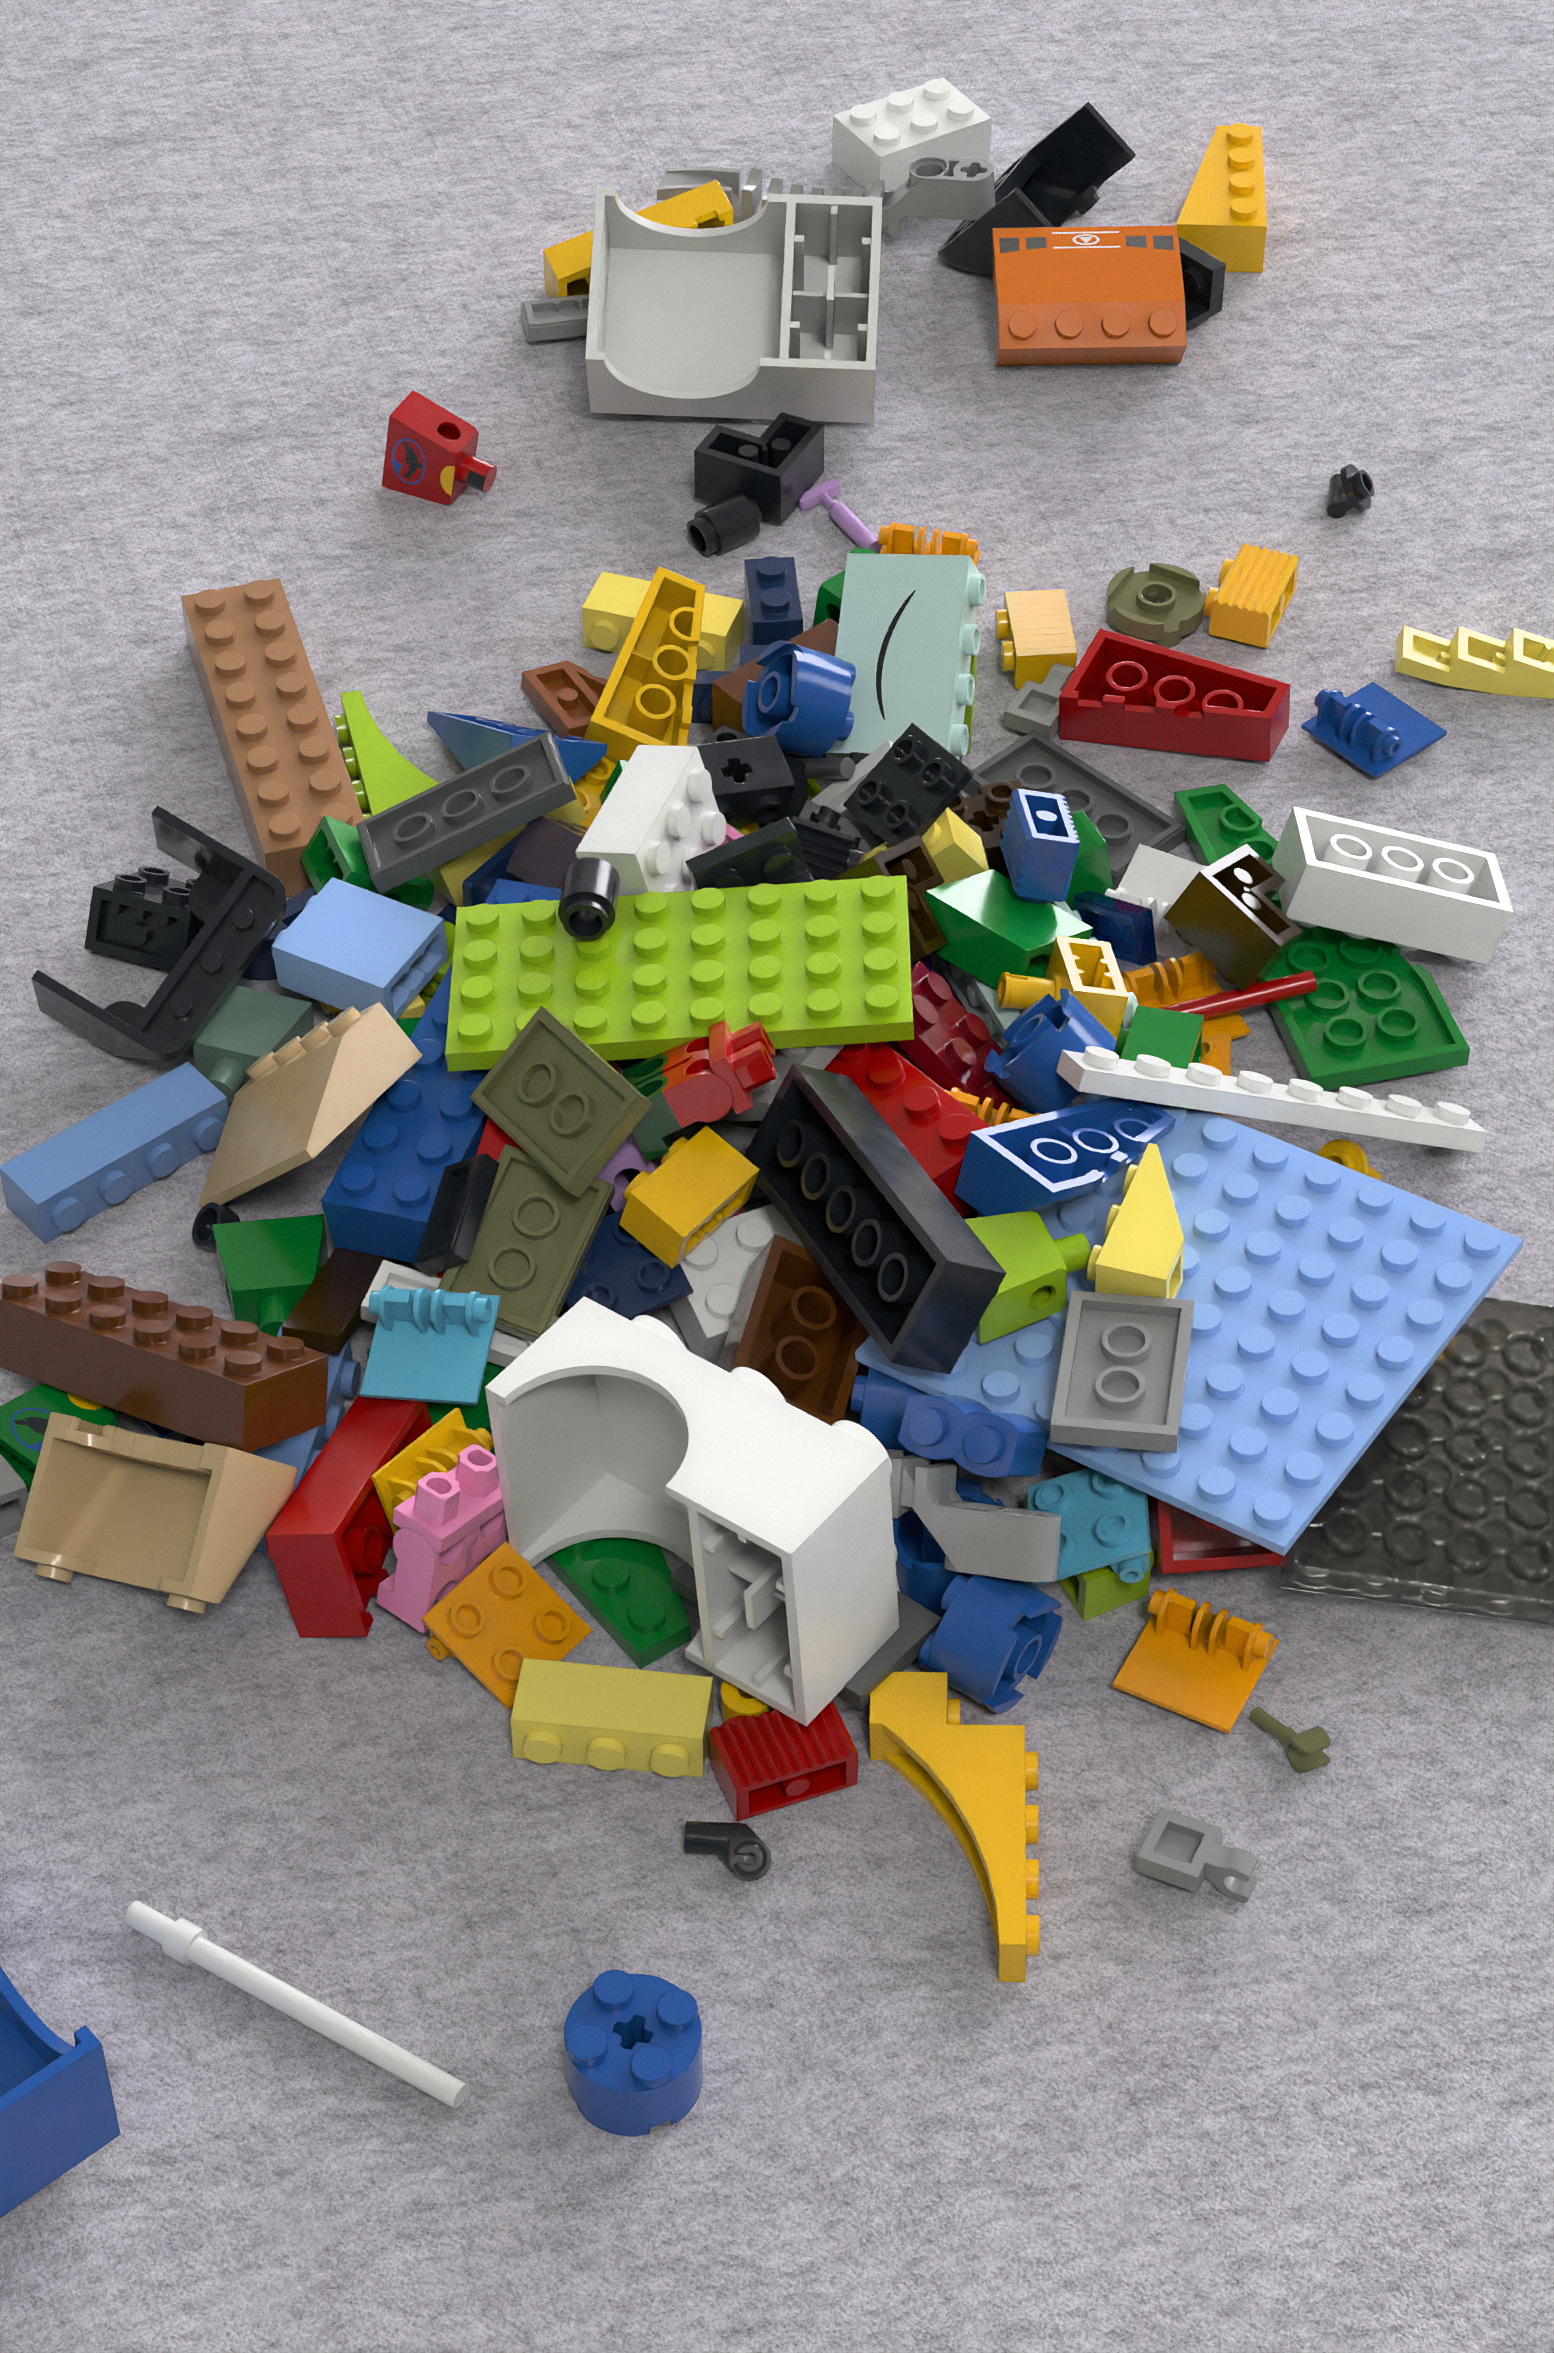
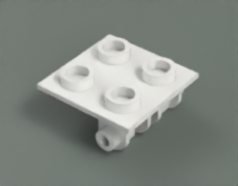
[1097,844,1207,962]

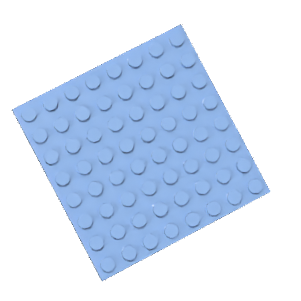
[855,1093,1523,1556]

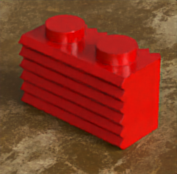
[709,1700,858,1822]

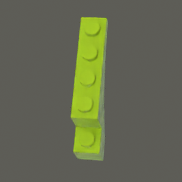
[333,690,440,820]

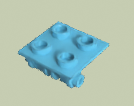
[360,1285,501,1405]
[1027,1467,1151,1587]

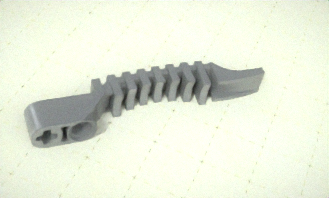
[657,156,996,237]
[886,1449,1061,1582]

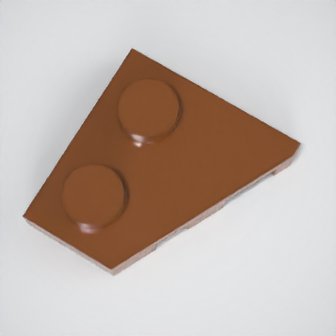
[521,660,608,739]

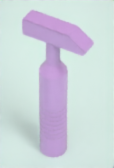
[799,478,882,554]

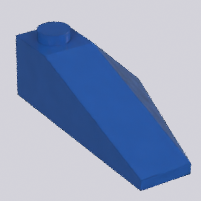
[427,711,607,784]
[954,1097,1176,1217]

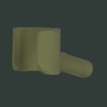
[1249,1707,1331,1773]

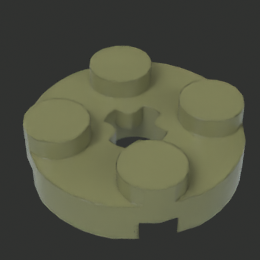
[1106,563,1206,648]

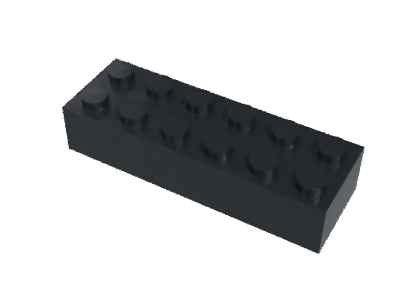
[744,1063,1007,1374]

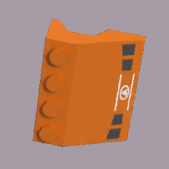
[992,225,1187,366]

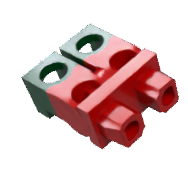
[622,1019,776,1162]

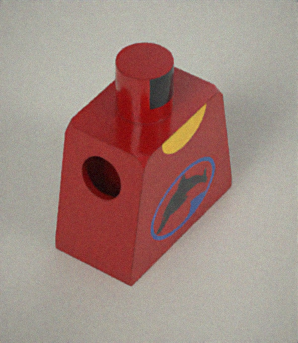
[382,390,497,506]

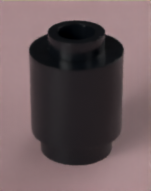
[687,492,762,557]
[558,857,620,941]

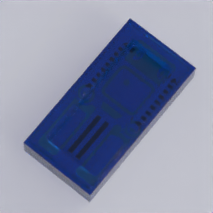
[1073,890,1157,966]

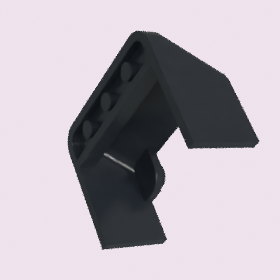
[937,101,1136,278]
[31,805,287,1061]

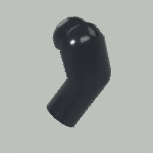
[684,1821,772,1881]

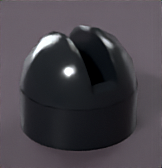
[192,1202,240,1251]

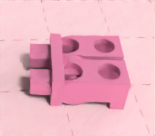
[376,1444,507,1634]

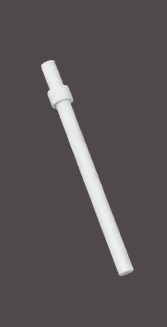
[123,1900,469,2109]

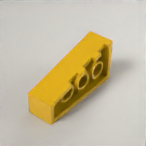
[1176,123,1267,273]
[543,180,733,298]
[584,566,706,765]

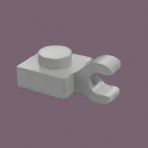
[1004,662,1075,740]
[1136,1807,1258,1902]

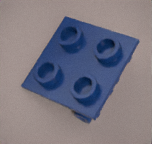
[1301,682,1447,779]

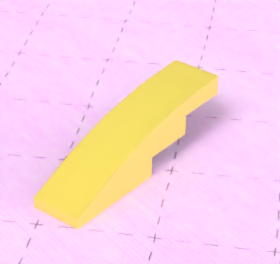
[1395,625,1554,699]

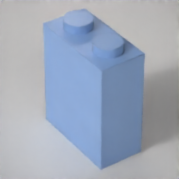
[271,877,449,1021]

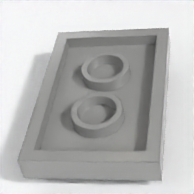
[1050,1290,1195,1453]

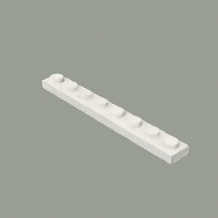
[1056,1046,1488,1153]

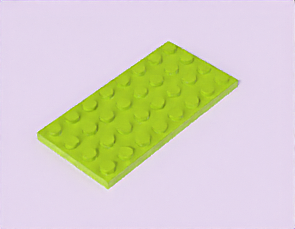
[445,875,914,1072]

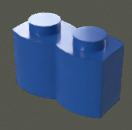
[898,1394,1050,1478]

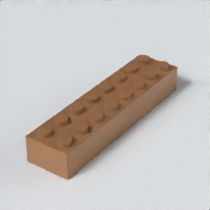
[181,578,365,898]

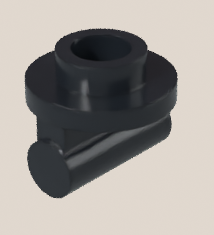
[1327,464,1375,519]

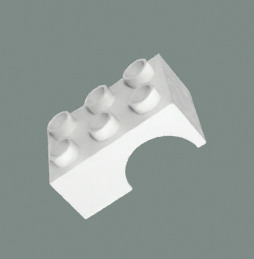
[585,187,883,423]
[485,1296,900,1727]

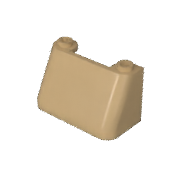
[13,1412,298,1614]

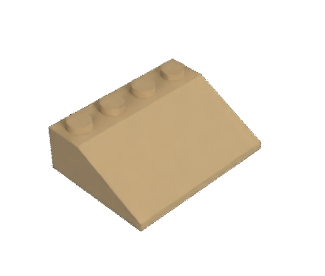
[198,1001,423,1208]

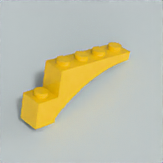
[869,1672,1040,1982]

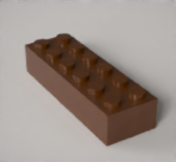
[0,1261,329,1453]

